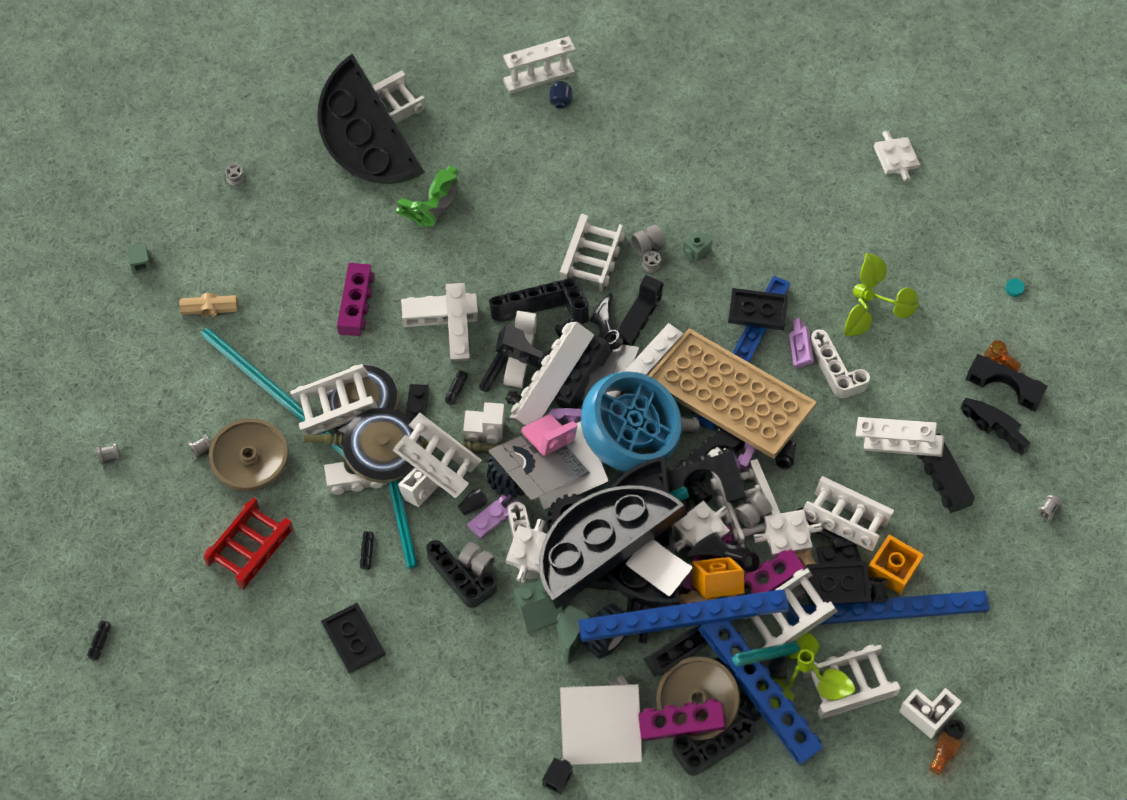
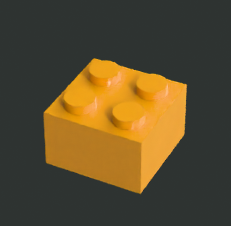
[868,535,924,595]
[691,557,744,600]

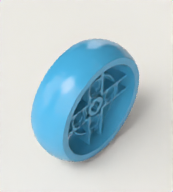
[581,371,682,472]

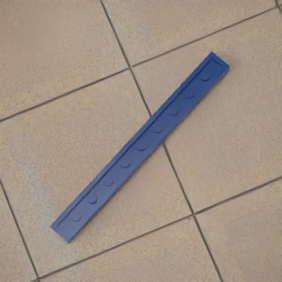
[697,276,790,431]
[578,589,789,642]
[786,591,989,626]

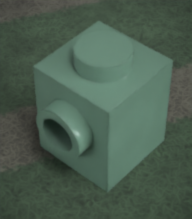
[683,230,713,263]
[127,243,153,274]

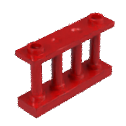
[203,497,293,589]

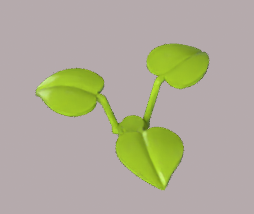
[844,253,919,336]
[760,632,855,709]

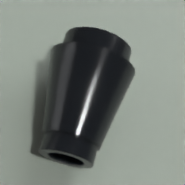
[775,440,796,469]
[457,488,487,515]

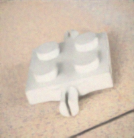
[874,130,920,182]
[674,501,730,552]
[754,509,822,556]
[506,519,547,583]

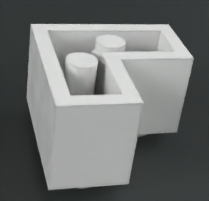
[463,402,504,444]
[899,688,962,739]

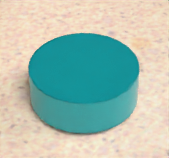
[1005,278,1025,297]

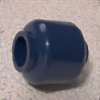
[549,81,572,109]

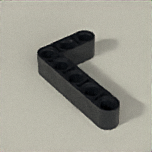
[489,278,590,324]

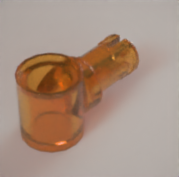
[984,340,1022,371]
[929,731,962,775]

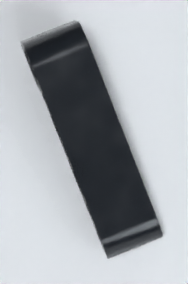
[613,275,664,346]
[426,540,497,608]
[672,718,756,776]

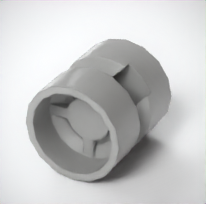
[631,224,665,256]
[734,491,772,529]
[458,541,495,577]

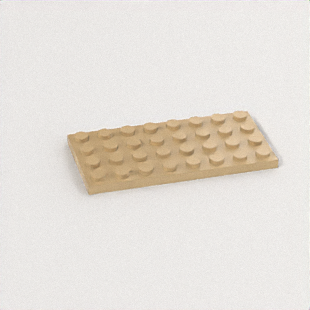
[648,328,817,459]

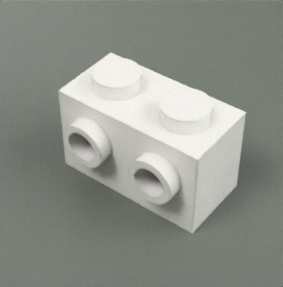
[398,468,439,507]

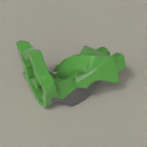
[396,165,459,227]

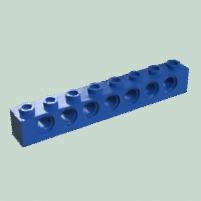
[698,620,823,765]

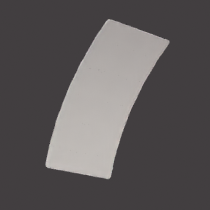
[626,539,692,596]

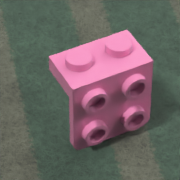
[521,415,578,456]

